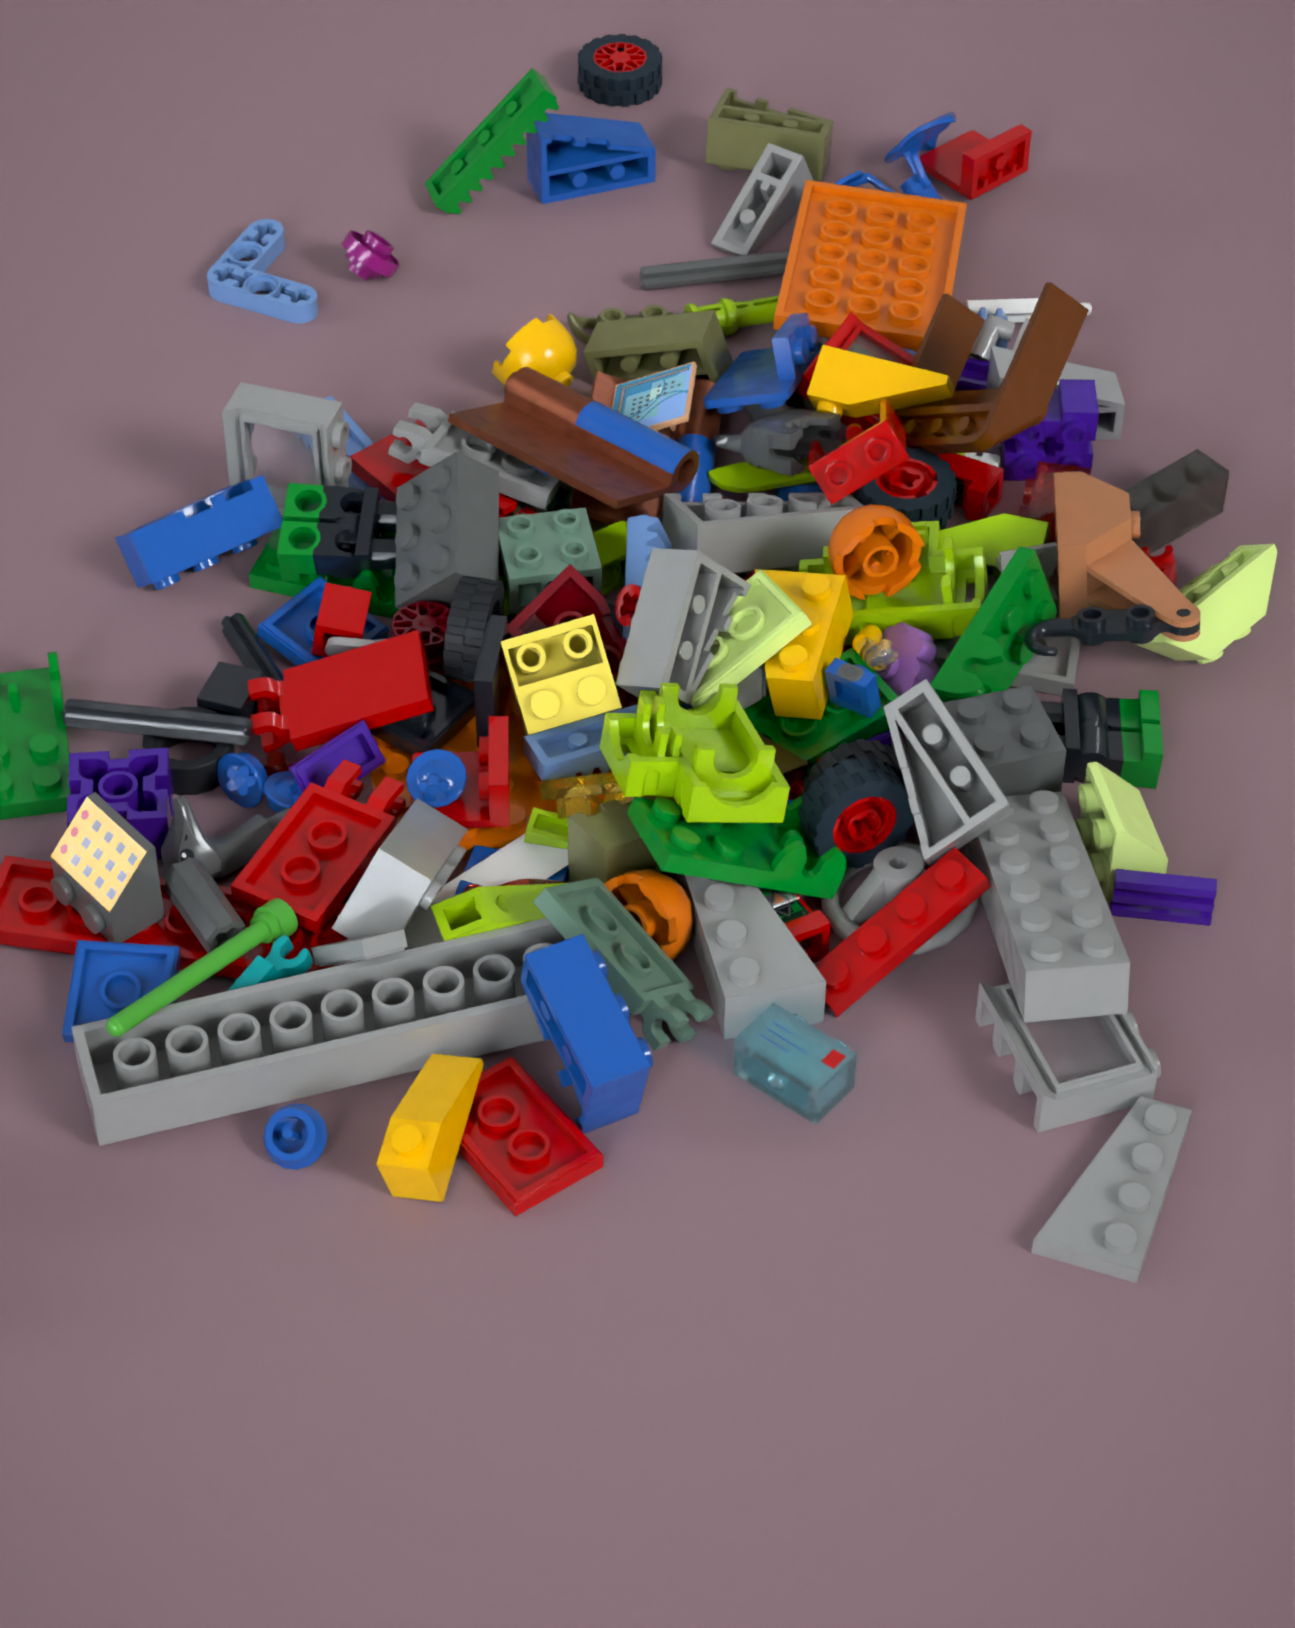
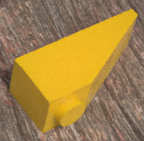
[807,345,955,419]
[376,1054,484,1202]

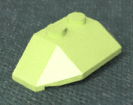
[1133,544,1278,664]

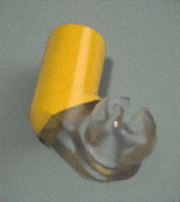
[852,625,898,671]

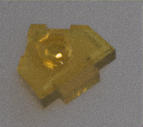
[539,772,626,819]

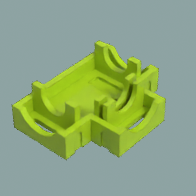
[799,521,987,645]
[600,682,790,823]

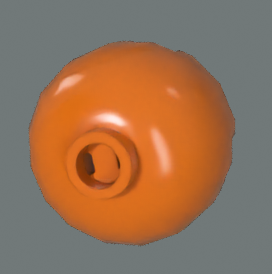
[828,504,924,600]
[604,869,694,960]

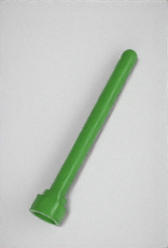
[106,898,298,1037]

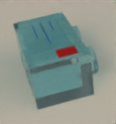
[733,1003,857,1125]

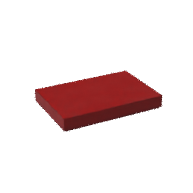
[458,1056,603,1217]

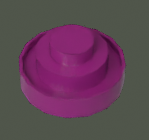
[342,230,400,281]

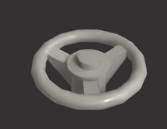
[821,842,979,955]

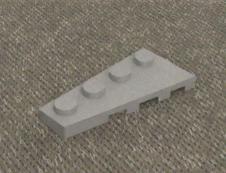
[1031,1096,1192,1283]

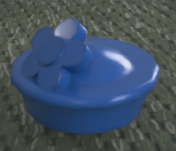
[406,749,467,808]
[217,752,268,808]
[263,771,302,813]
[263,1103,328,1170]

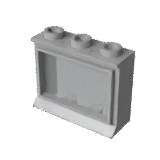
[222,382,352,518]
[975,982,1161,1133]

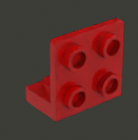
[919,124,1032,200]
[411,716,510,828]

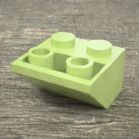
[1074,762,1168,902]

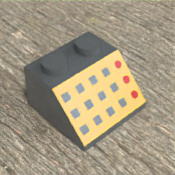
[50,792,165,943]

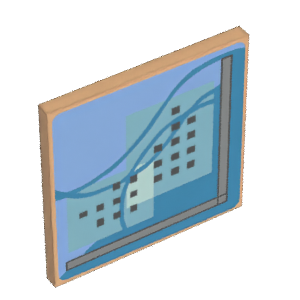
[612,361,697,432]

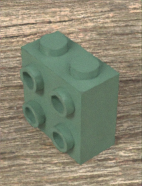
[499,507,602,614]

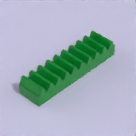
[424,68,560,214]

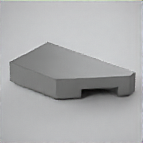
[311,929,408,967]

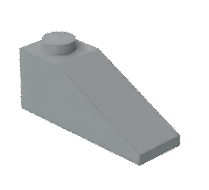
[711,143,813,256]

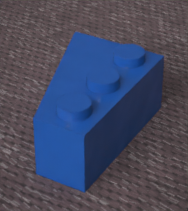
[526,113,656,204]
[115,475,283,591]
[520,934,653,1134]

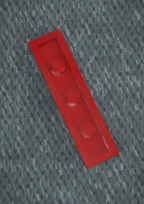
[815,847,991,1017]

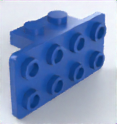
[703,312,822,413]

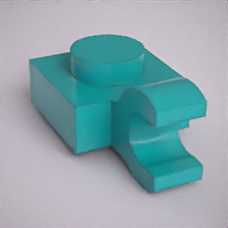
[228,935,313,991]

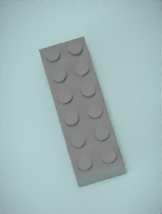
[964,790,1130,1023]

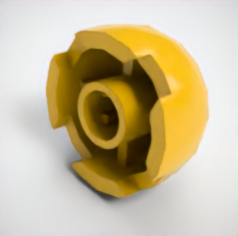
[492,314,577,387]

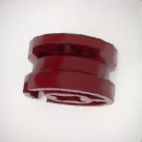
[391,601,450,670]

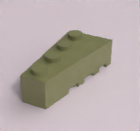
[568,796,677,884]

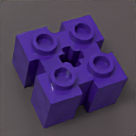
[999,379,1099,481]
[66,748,174,860]

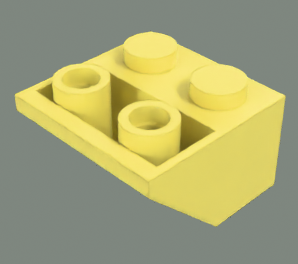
[500,614,622,736]

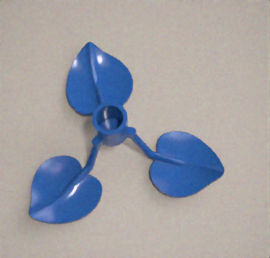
[833,111,956,200]

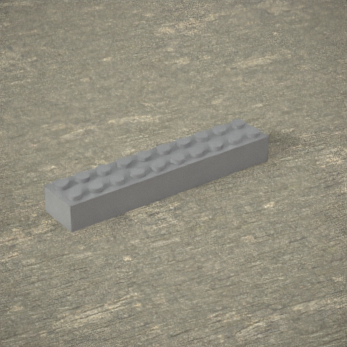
[71,918,566,1146]

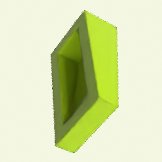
[524,807,568,850]

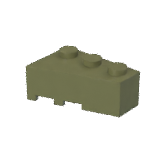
[705,87,834,181]
[583,310,733,383]

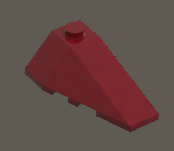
[508,564,639,709]

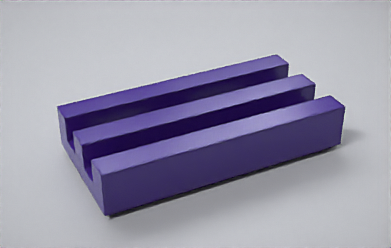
[1110,869,1217,926]

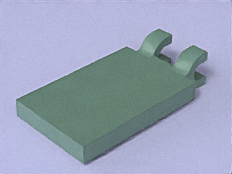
[533,877,715,1051]

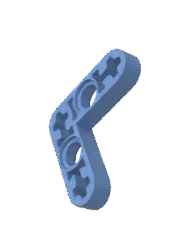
[207,219,318,324]

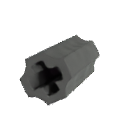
[162,857,245,953]

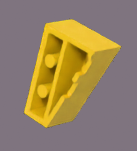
[755,569,854,720]

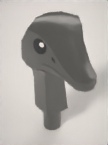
[161,795,290,880]

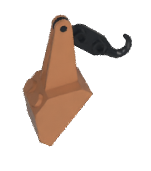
[1024,471,1200,657]

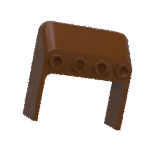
[894,282,1089,454]

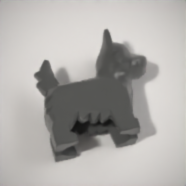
[713,403,842,476]

